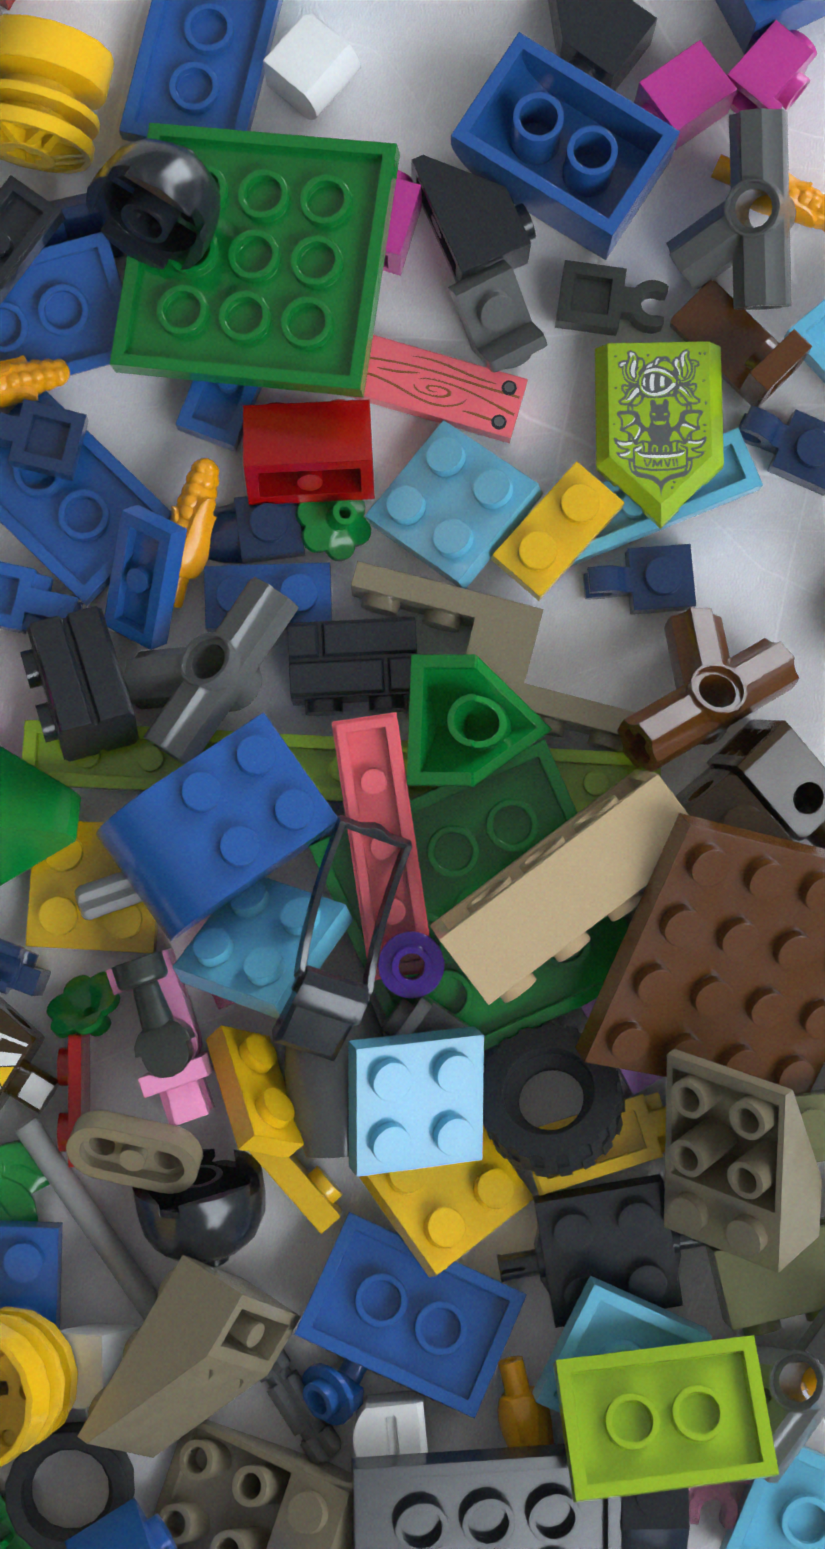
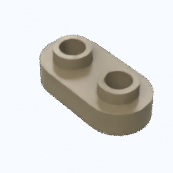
[66,1110,203,1194]

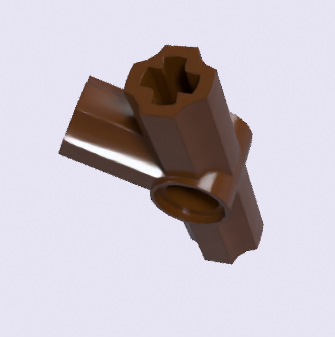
[617,608,799,772]

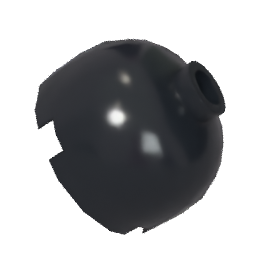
[86,138,221,270]
[132,1149,266,1267]

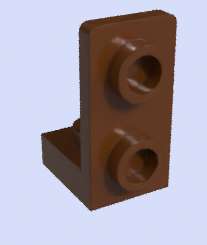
[670,280,813,407]

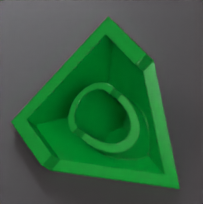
[407,654,553,787]
[0,746,81,886]

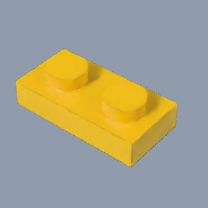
[491,461,625,601]
[205,1025,304,1158]
[250,1152,343,1234]

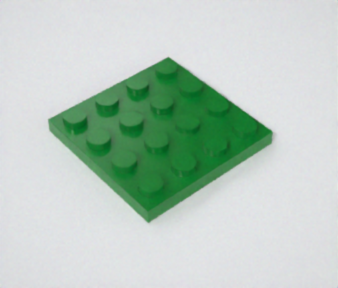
[110,123,400,398]
[309,739,629,1050]

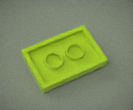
[553,1335,779,1503]

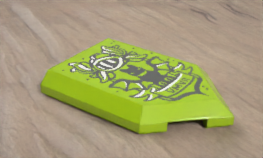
[595,342,724,529]

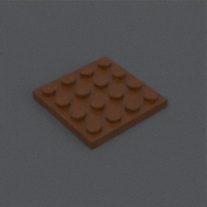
[575,813,825,1095]

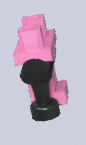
[106,948,215,1126]

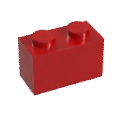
[243,399,375,505]

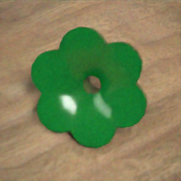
[295,500,372,562]
[46,971,121,1038]

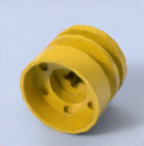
[0,14,114,174]
[0,1306,78,1468]

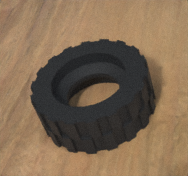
[483,1023,625,1177]

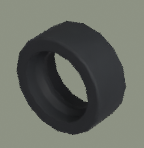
[5,1421,135,1549]

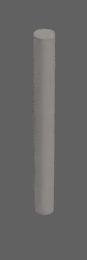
[14,1117,158,1321]

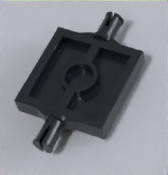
[496,1174,708,1328]

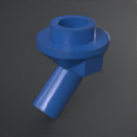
[302,1358,367,1426]

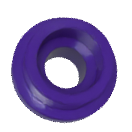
[378,931,445,998]

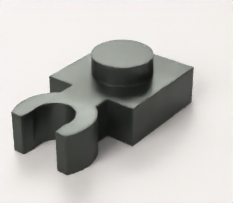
[555,260,669,336]

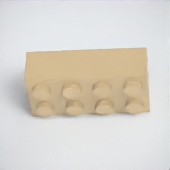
[430,769,689,1005]

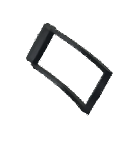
[272,815,412,1061]

